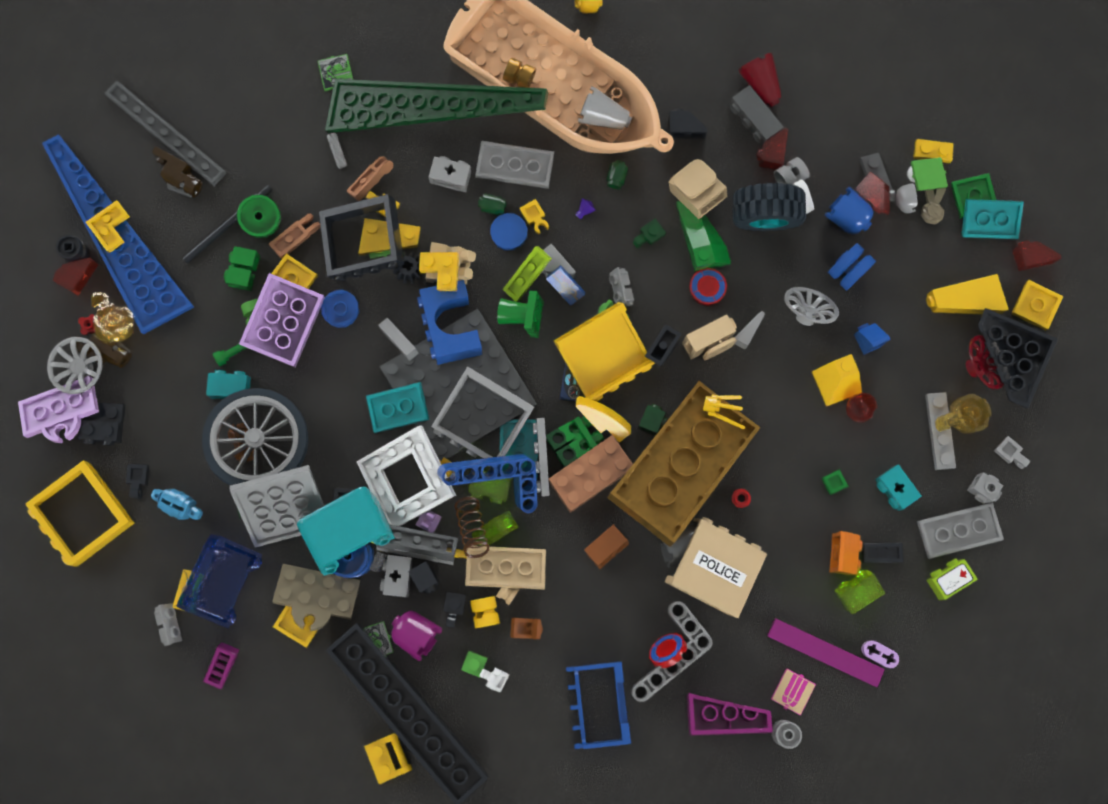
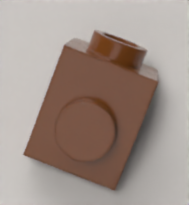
[510,618,543,639]

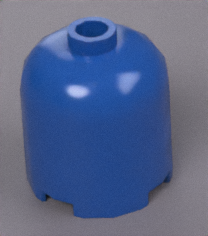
[824,186,873,235]

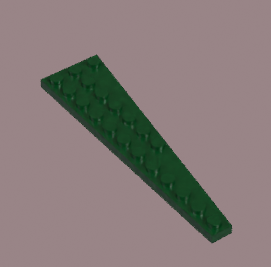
[325,79,548,133]

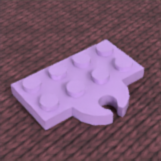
[18,376,99,443]

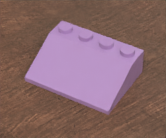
[239,273,325,368]

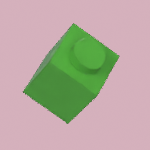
[461,651,488,678]

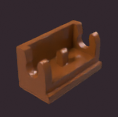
[584,524,629,570]

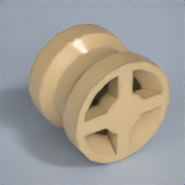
[496,588,520,605]

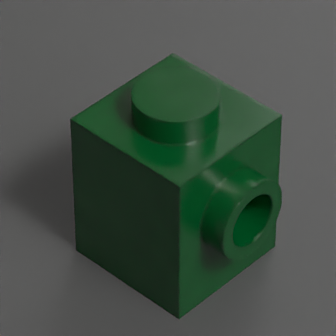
[638,404,667,436]

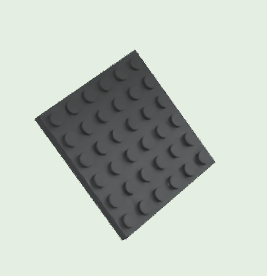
[380,309,537,461]

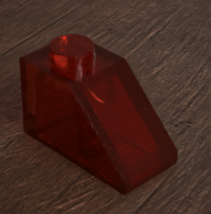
[756,128,788,170]
[1013,240,1062,271]
[52,258,99,296]

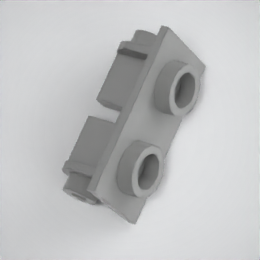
[609,267,634,306]
[154,603,182,646]

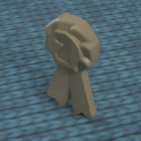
[921,188,946,225]

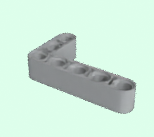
[631,602,712,702]

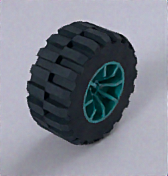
[733,183,806,231]

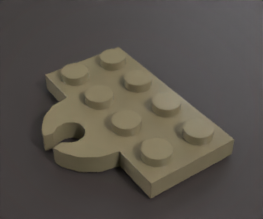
[273,564,360,631]

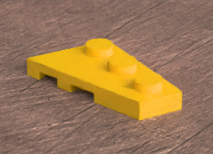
[358,218,421,256]

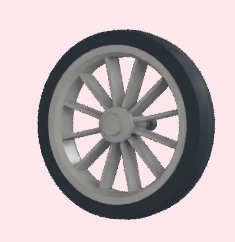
[202,388,308,486]

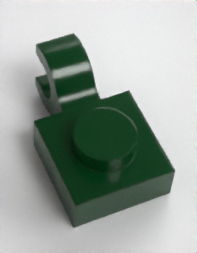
[633,219,666,248]

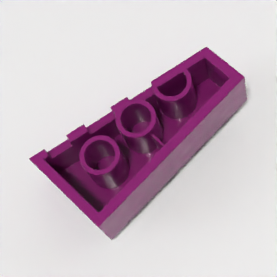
[687,693,772,736]

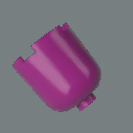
[391,611,442,661]

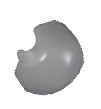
[895,183,918,214]

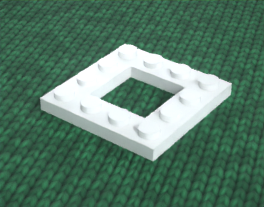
[357,425,456,527]

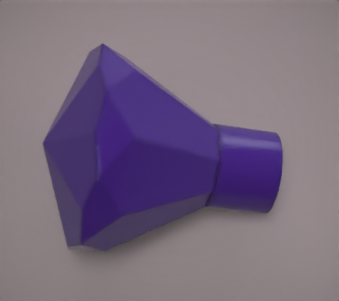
[575,198,596,219]

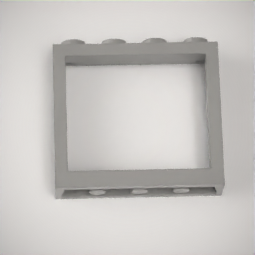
[431,367,534,467]

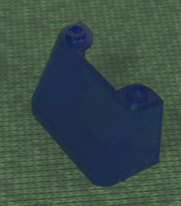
[177,534,262,628]

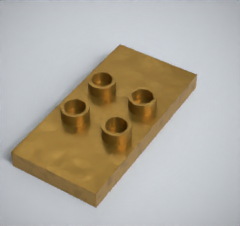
[607,381,761,547]

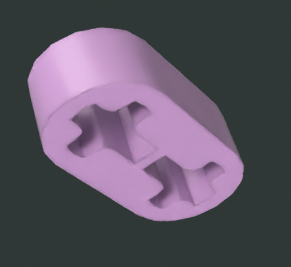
[861,640,899,668]

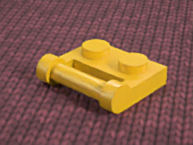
[364,733,413,784]

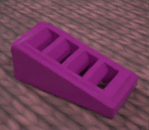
[203,643,239,690]

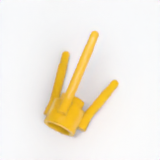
[703,394,745,429]

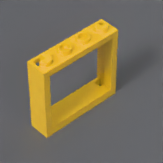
[25,460,135,567]

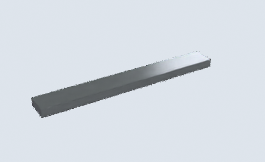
[104,81,227,186]

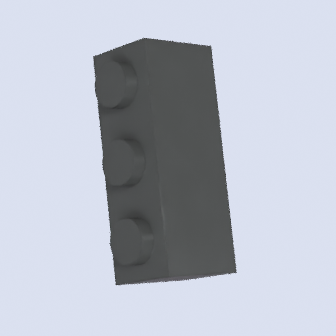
[730,85,784,147]

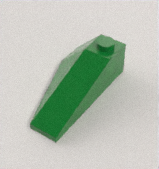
[676,201,731,272]

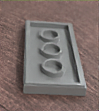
[475,141,554,189]
[917,502,1004,559]

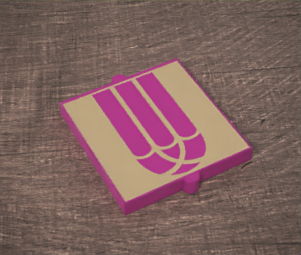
[771,668,816,716]

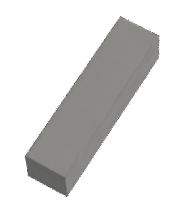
[378,318,419,361]

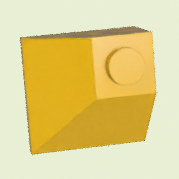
[812,354,862,407]

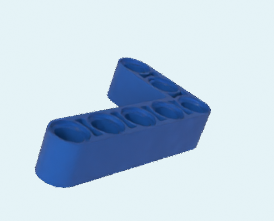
[437,454,537,513]

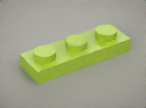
[502,246,552,302]

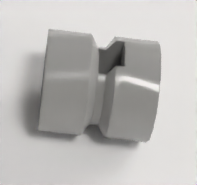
[774,157,810,184]
[771,720,802,749]

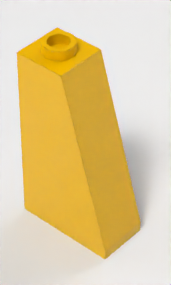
[926,274,1009,314]

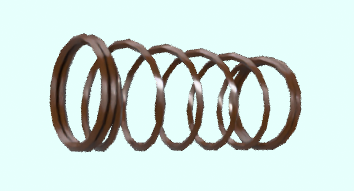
[455,496,490,558]

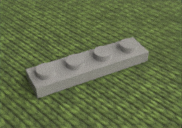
[925,392,956,470]
[533,418,549,496]

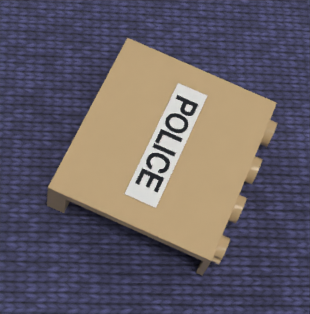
[665,517,767,618]

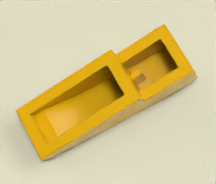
[576,396,631,442]

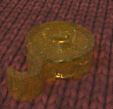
[91,292,134,342]
[935,394,992,434]

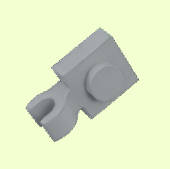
[994,436,1030,469]

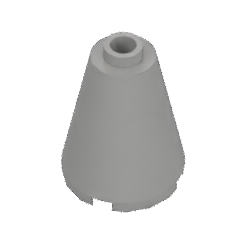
[578,86,632,130]

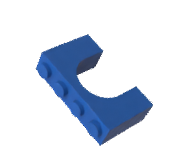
[417,280,482,365]

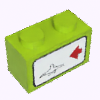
[926,558,978,600]

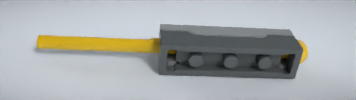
[371,525,467,565]

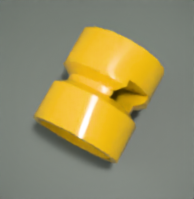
[470,596,500,629]

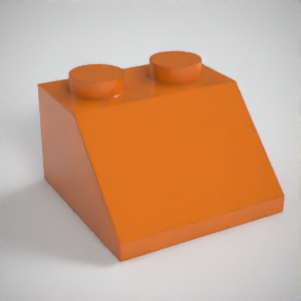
[829,531,862,575]

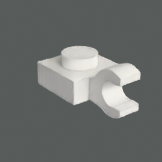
[479,668,509,692]

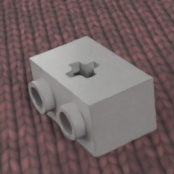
[429,156,471,192]
[380,555,413,598]

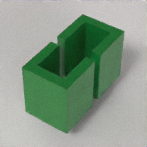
[224,246,260,291]

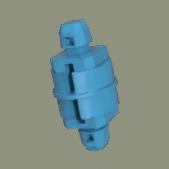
[151,489,203,520]

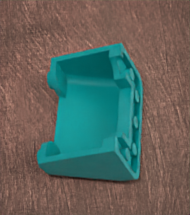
[297,487,395,576]

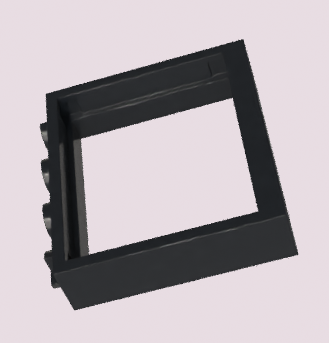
[319,194,404,281]

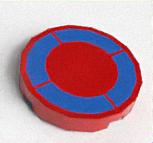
[689,268,727,306]
[649,633,687,668]

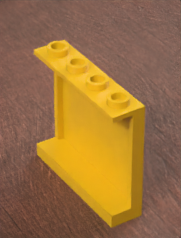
[554,302,655,402]

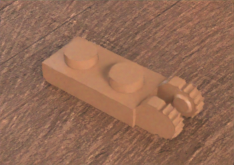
[347,156,394,201]
[269,213,321,260]

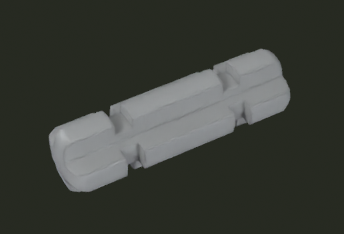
[327,133,347,169]

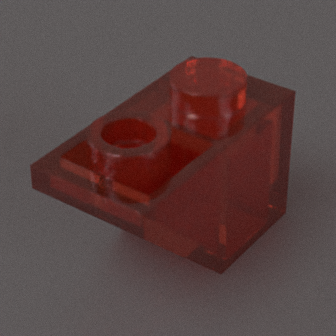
[855,171,890,215]

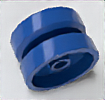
[827,243,877,291]
[334,543,374,578]

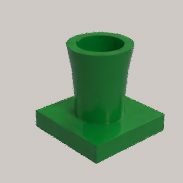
[497,291,544,338]

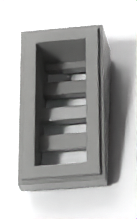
[735,311,765,349]

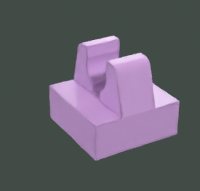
[416,510,442,533]

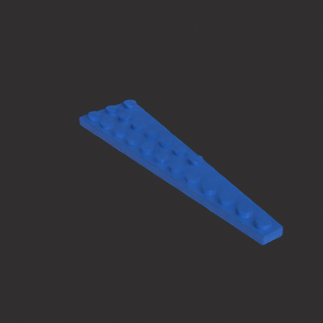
[42,134,194,334]

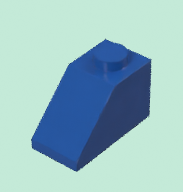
[854,323,890,355]

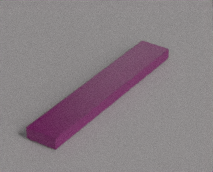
[767,619,885,687]

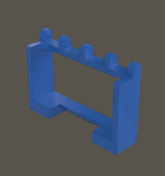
[566,661,631,749]

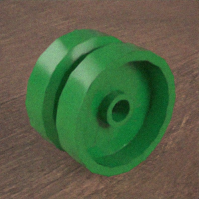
[237,195,281,238]

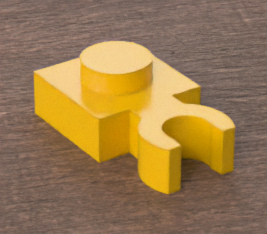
[520,199,549,235]

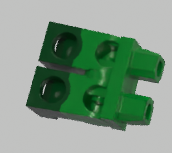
[546,416,604,468]

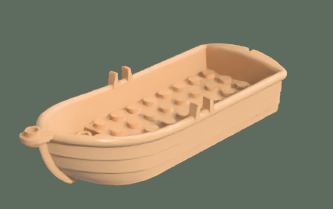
[443,0,674,154]

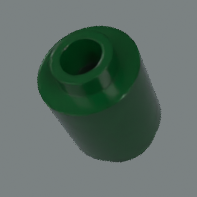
[606,160,628,189]
[478,193,506,215]

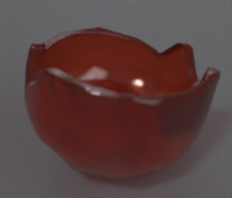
[846,393,878,423]

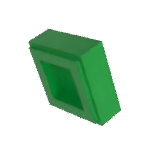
[821,469,849,495]

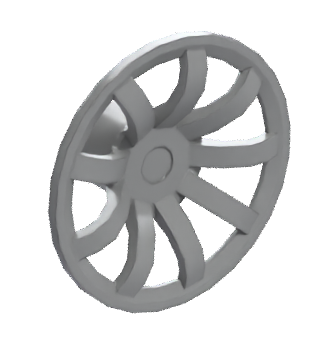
[784,287,839,326]
[47,337,103,394]

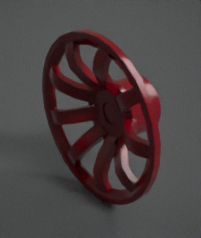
[966,335,1004,390]

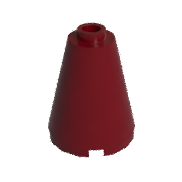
[738,52,782,107]

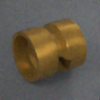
[503,57,536,88]

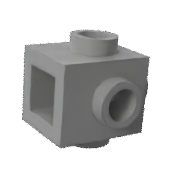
[967,472,1003,504]

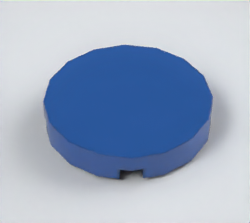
[490,213,527,251]
[321,290,359,328]

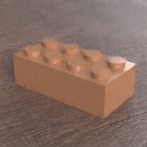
[548,435,633,513]

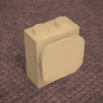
[669,159,727,219]
[682,315,737,361]

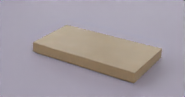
[465,546,546,590]

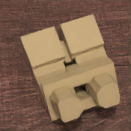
[426,242,476,285]

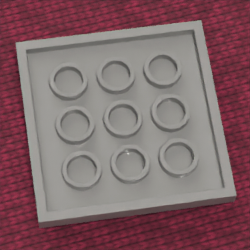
[230,465,324,547]

